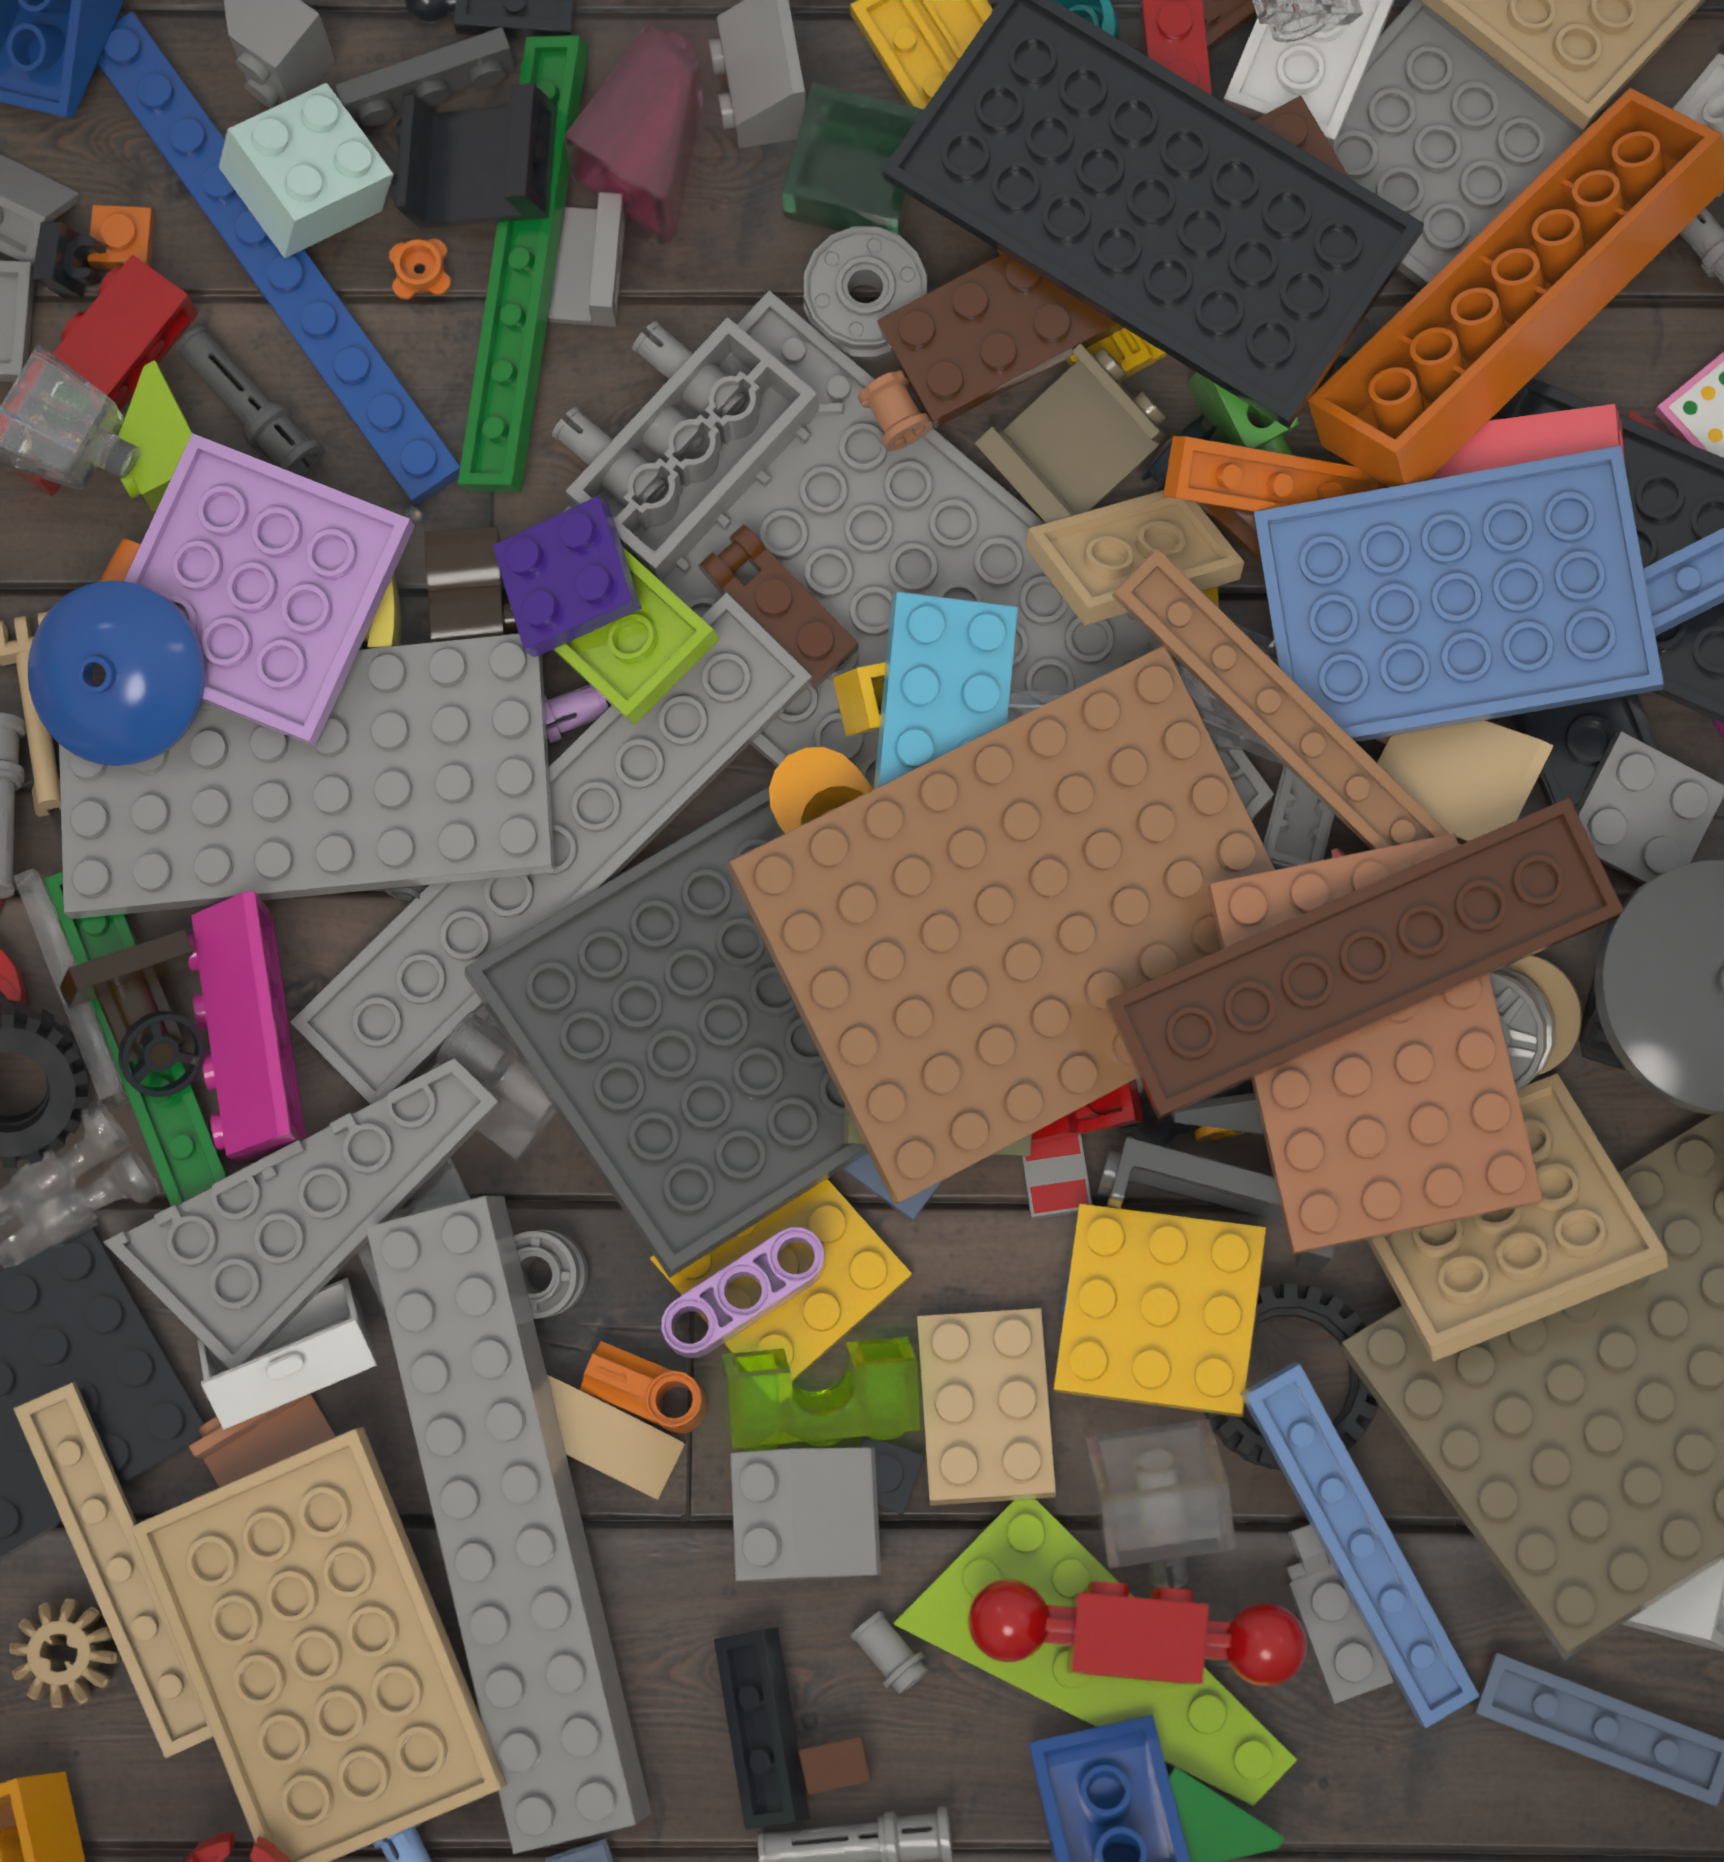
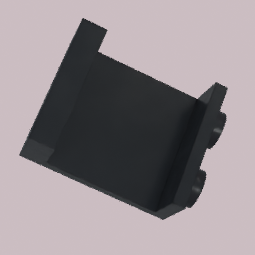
[391,83,558,229]

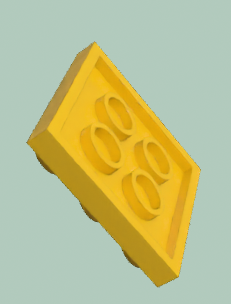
[650,1179,912,1399]
[1054,1204,1267,1417]

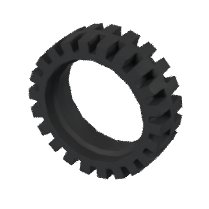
[1203,1283,1378,1471]

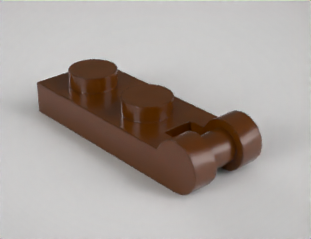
[698,524,859,689]

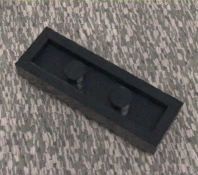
[714,1627,810,1830]

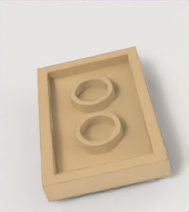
[1024,490,1244,626]
[917,1308,1056,1506]

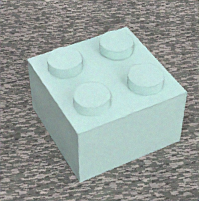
[219,83,393,259]

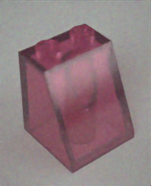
[564,24,703,243]

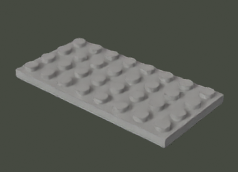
[59,634,555,919]

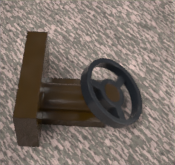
[59,929,205,1097]

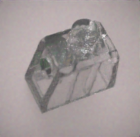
[0,345,139,490]

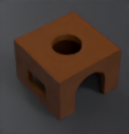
[799,1736,871,1795]

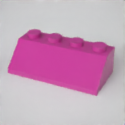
[187,891,307,1164]

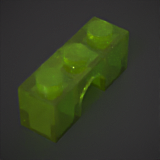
[722,1336,920,1452]

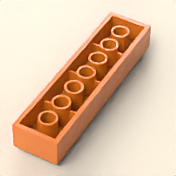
[1308,88,1724,487]

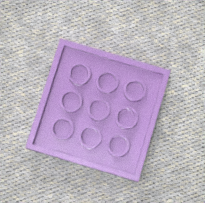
[124,433,415,747]

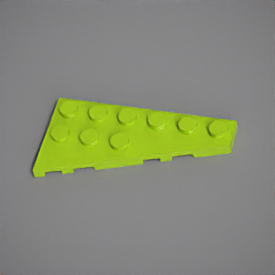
[893,1499,1297,1806]

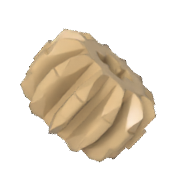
[10,1599,120,1708]

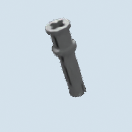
[175,326,325,477]

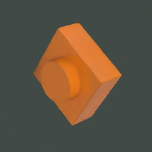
[88,205,155,270]

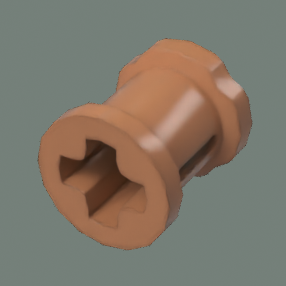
[858,370,933,451]

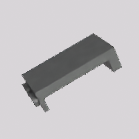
[1097,1137,1335,1272]

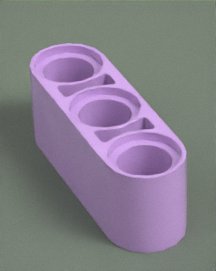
[662,1227,825,1358]

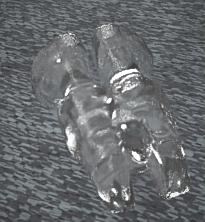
[0,1099,160,1268]

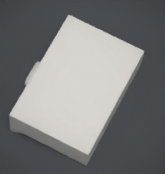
[197,1277,377,1430]

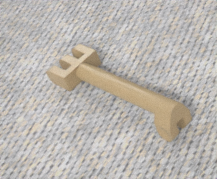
[0,611,61,817]

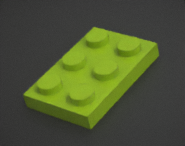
[511,547,720,726]

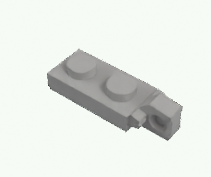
[1286,1524,1394,1704]

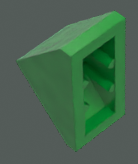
[1168,1766,1285,1862]

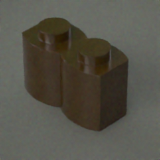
[425,526,519,642]

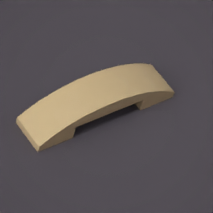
[547,1375,686,1501]

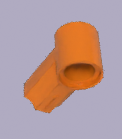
[580,1341,708,1434]

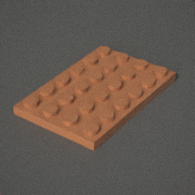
[1208,833,1543,1255]

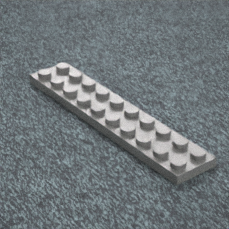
[290,592,813,1105]

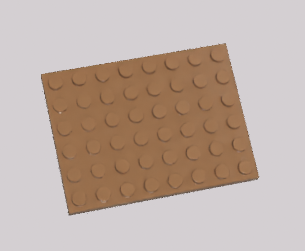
[725,645,1275,1203]

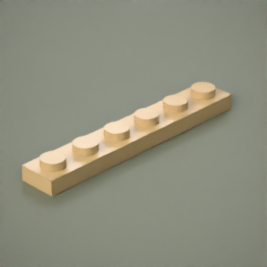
[13,1382,213,1758]

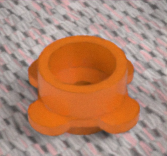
[389,239,451,300]

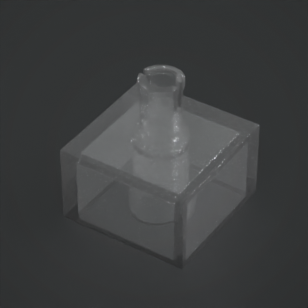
[1085,1419,1236,1589]

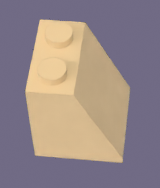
[1375,720,1553,845]

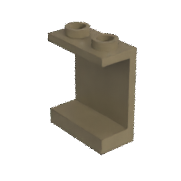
[975,343,1171,523]

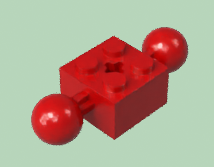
[968,1579,1307,1687]

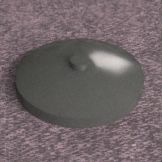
[1594,860,1724,1115]

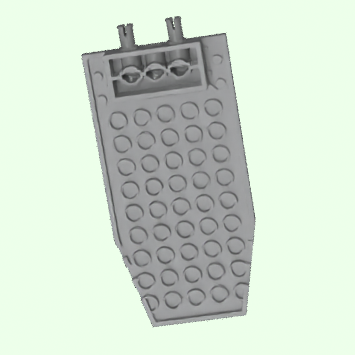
[552,290,1274,821]

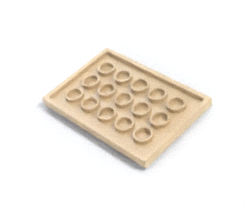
[131,1427,507,1862]

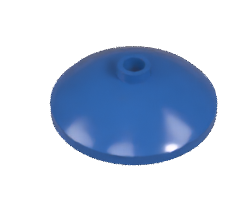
[28,581,205,766]

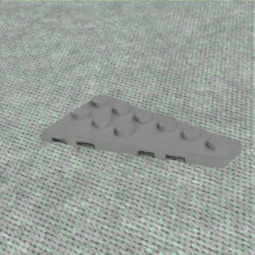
[104,1058,502,1369]

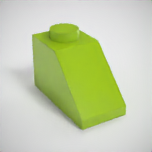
[116,360,192,512]

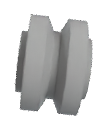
[514,1230,588,1319]

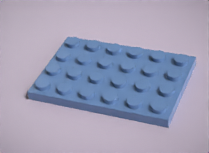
[1254,446,1664,742]

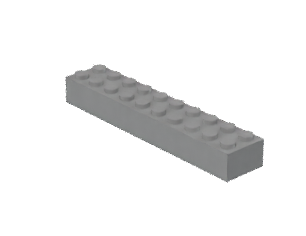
[366,1196,652,1854]

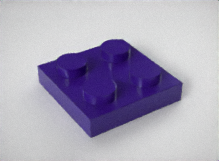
[492,496,642,657]

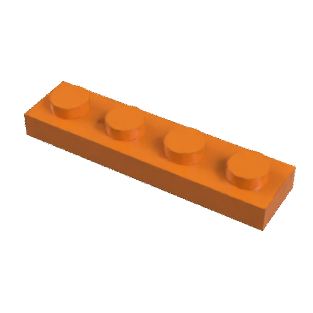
[1163,435,1387,512]

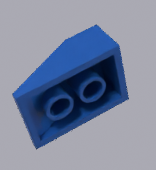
[0,0,124,118]
[1029,1715,1190,1862]

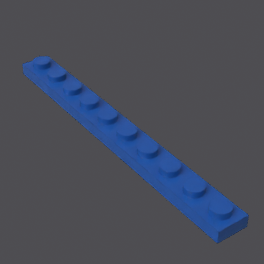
[97,11,460,508]

